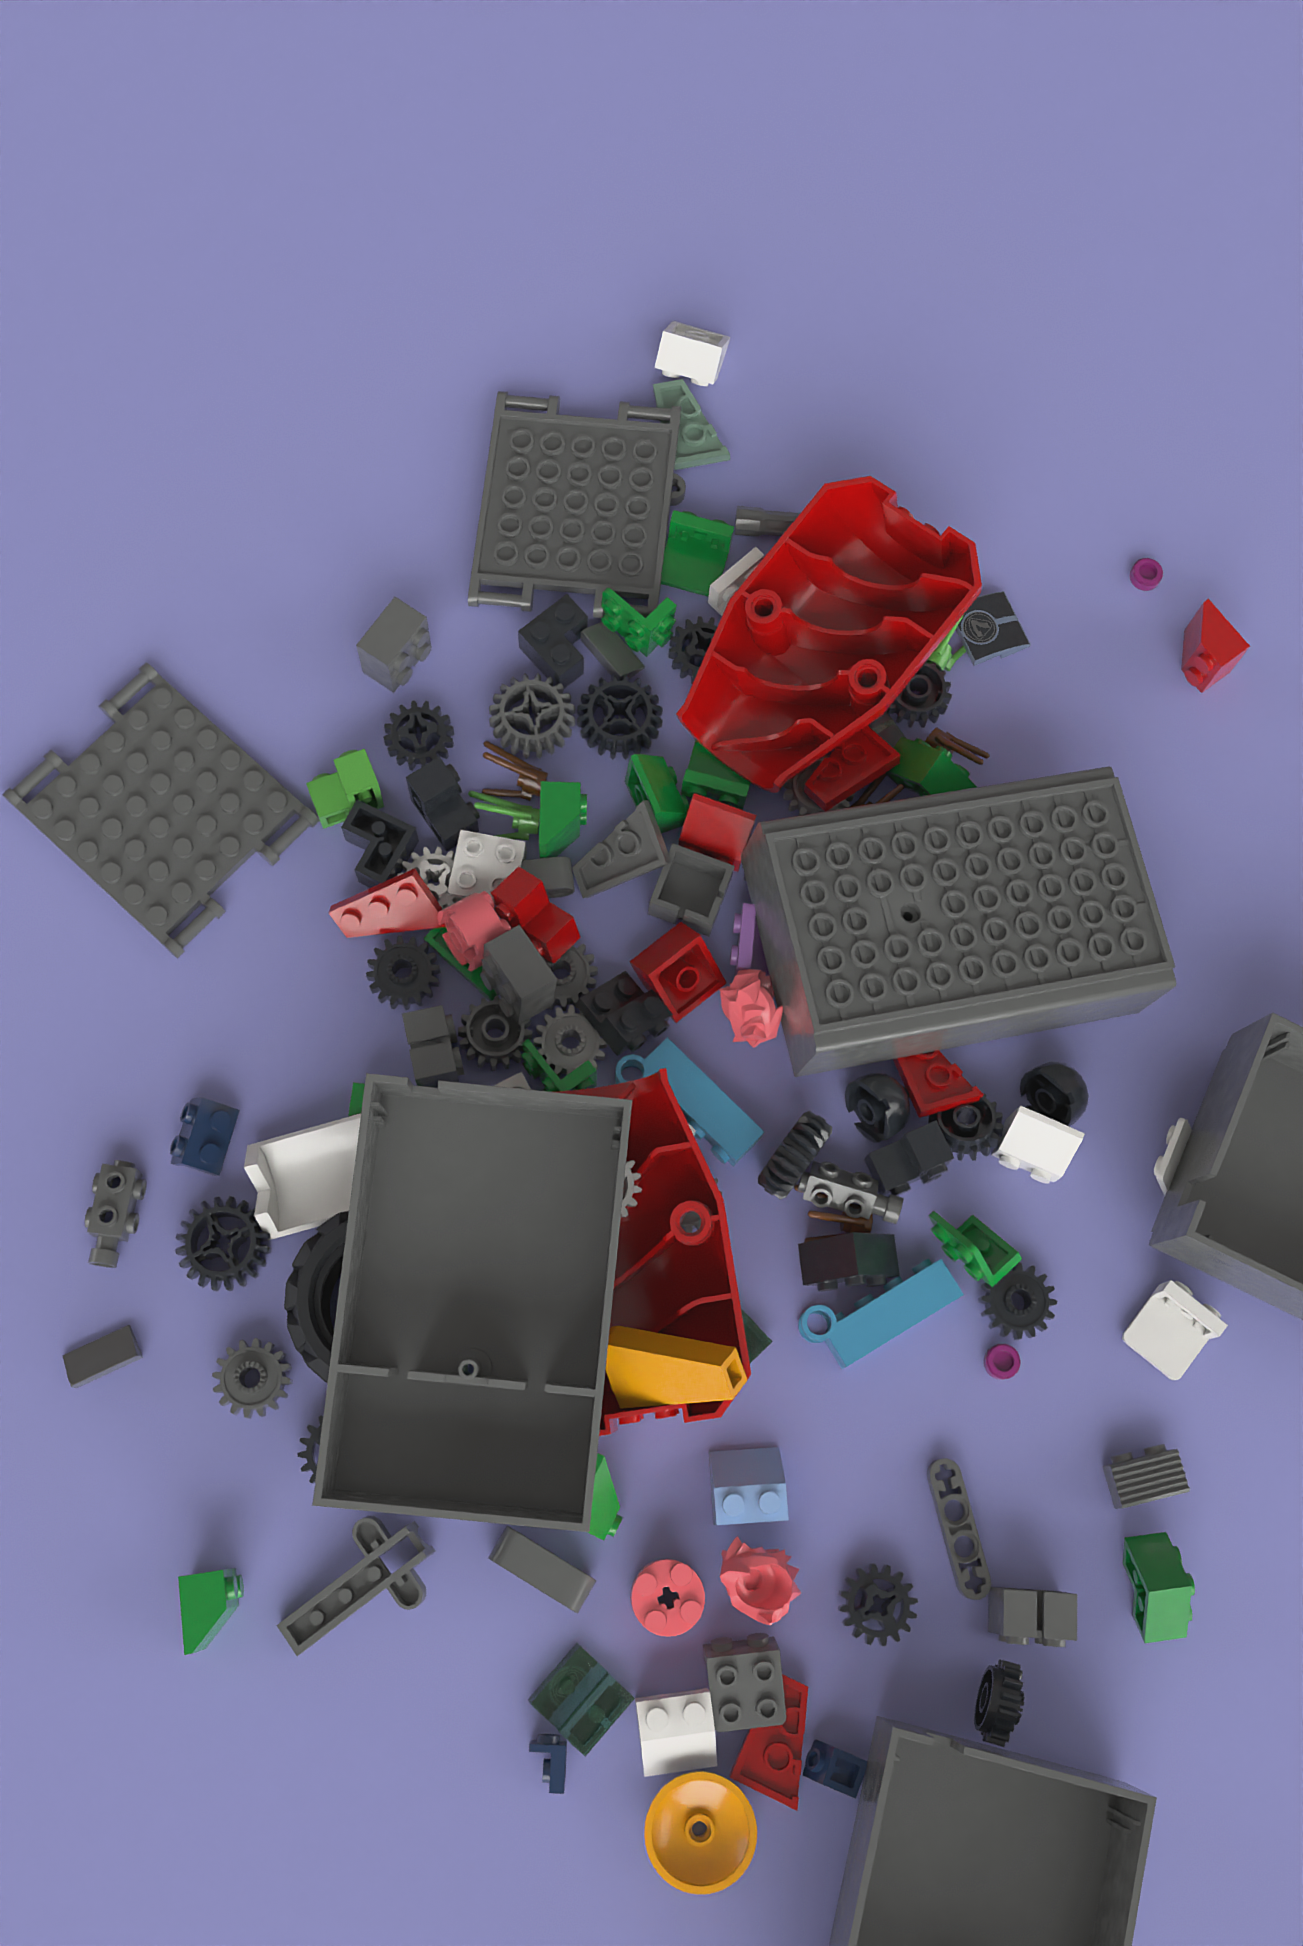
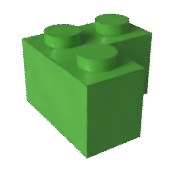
[306,749,385,829]

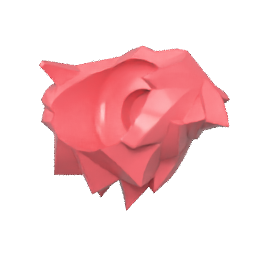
[719,969,783,1048]
[720,1536,801,1625]

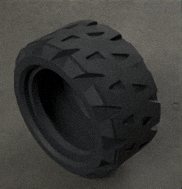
[284,1211,349,1383]

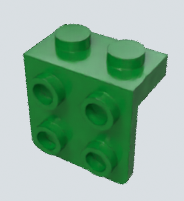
[661,510,734,597]
[601,587,677,657]
[680,739,750,810]
[521,1039,597,1092]
[928,1211,1022,1287]

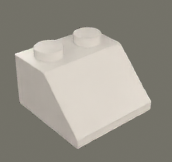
[655,321,730,386]
[992,1106,1085,1184]
[635,1688,717,1777]

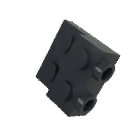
[575,971,673,1056]

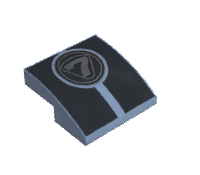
[956,591,1031,666]

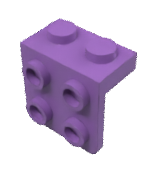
[730,903,769,977]

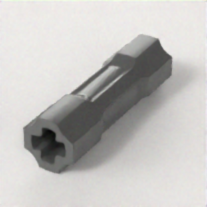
[735,506,800,537]

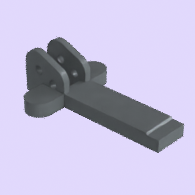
[276,1516,435,1656]

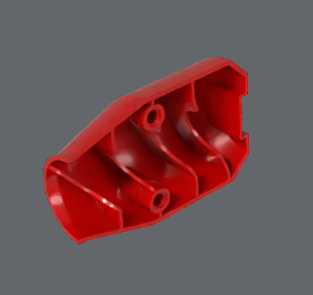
[676,476,982,793]
[557,1068,751,1436]

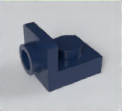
[529,1734,567,1794]
[803,1739,868,1799]

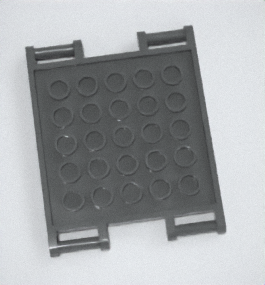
[468,391,682,618]
[2,662,320,959]

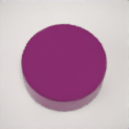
[1130,558,1163,591]
[984,1344,1021,1380]

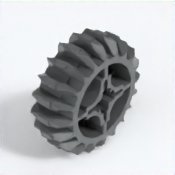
[489,673,575,759]

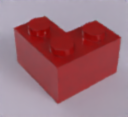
[491,866,581,964]

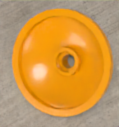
[644,1771,757,1894]

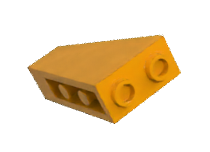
[606,1326,747,1409]

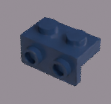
[170,1097,240,1176]

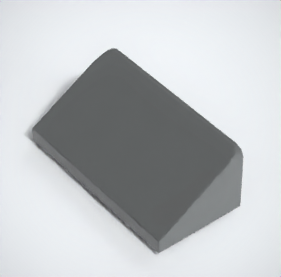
[581,622,645,681]
[62,1325,143,1388]

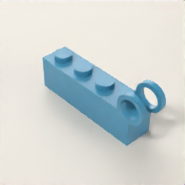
[615,1037,764,1167]
[798,1258,964,1369]

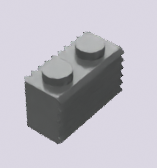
[1102,1444,1190,1509]

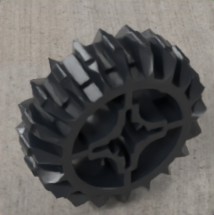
[577,673,663,760]
[758,1111,832,1199]
[175,1196,271,1291]

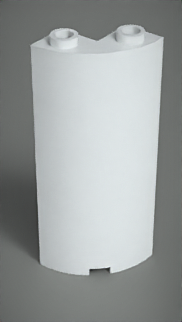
[244,1113,361,1240]

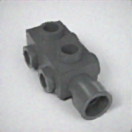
[85,1160,147,1268]
[798,1161,904,1224]

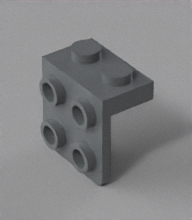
[703,1633,786,1732]

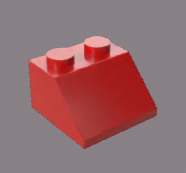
[1181,599,1250,693]
[678,793,757,872]
[629,922,727,1023]

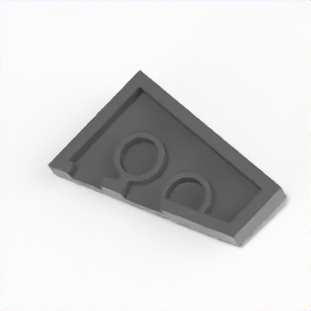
[572,800,672,899]

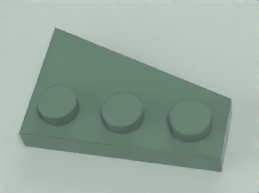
[653,379,730,470]

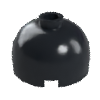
[1020,1062,1089,1126]
[845,1073,910,1143]

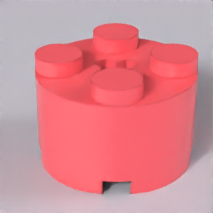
[437,891,511,971]
[630,1559,705,1637]

